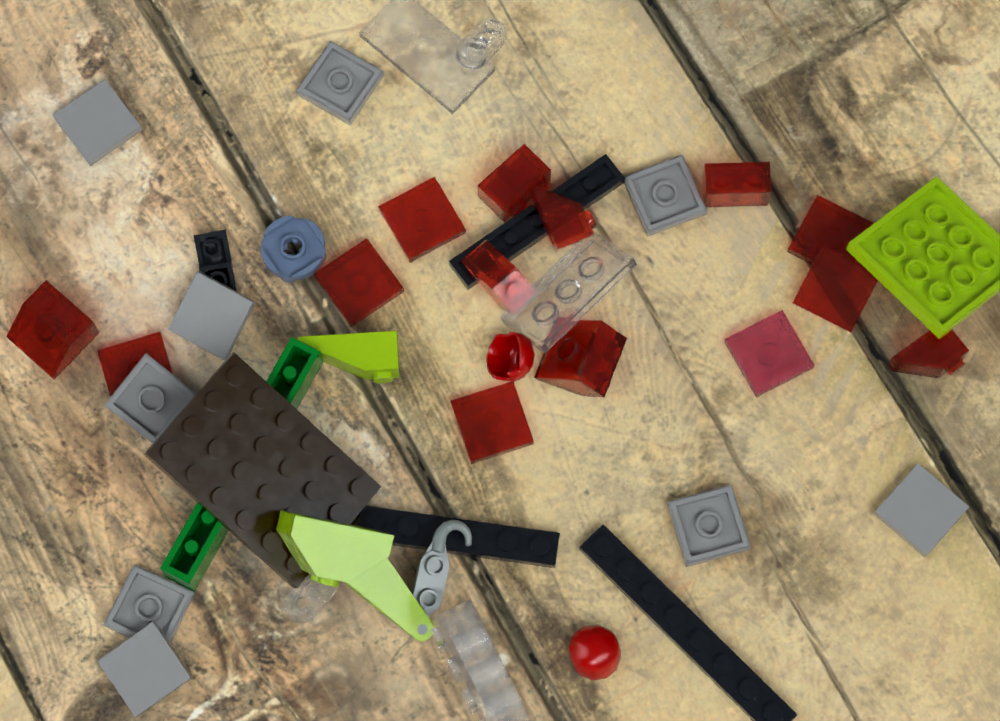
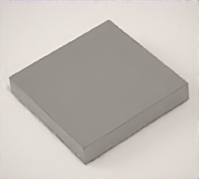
[296,41,384,126]
[53,79,142,166]
[624,155,707,237]
[168,271,256,360]
[105,353,196,443]
[874,463,969,557]
[667,484,751,567]
[103,564,195,644]
[98,622,193,717]

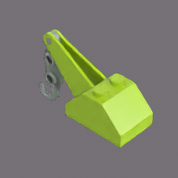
[276,510,472,641]

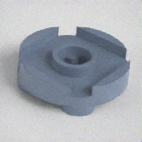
[261,216,326,283]

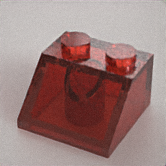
[6,280,99,380]
[534,319,627,398]

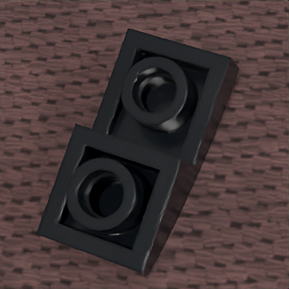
[193,229,237,291]

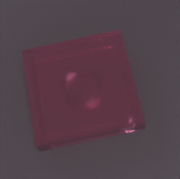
[724,310,815,398]

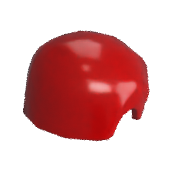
[486,331,535,382]
[568,624,621,681]

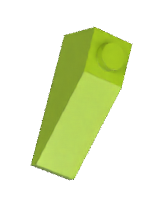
[298,331,400,383]

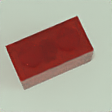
[477,144,551,223]
[702,162,772,207]

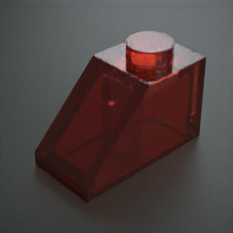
[530,187,596,252]
[461,240,537,314]
[888,330,969,378]

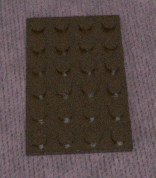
[143,353,381,588]

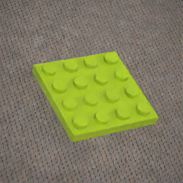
[846,176,1000,339]

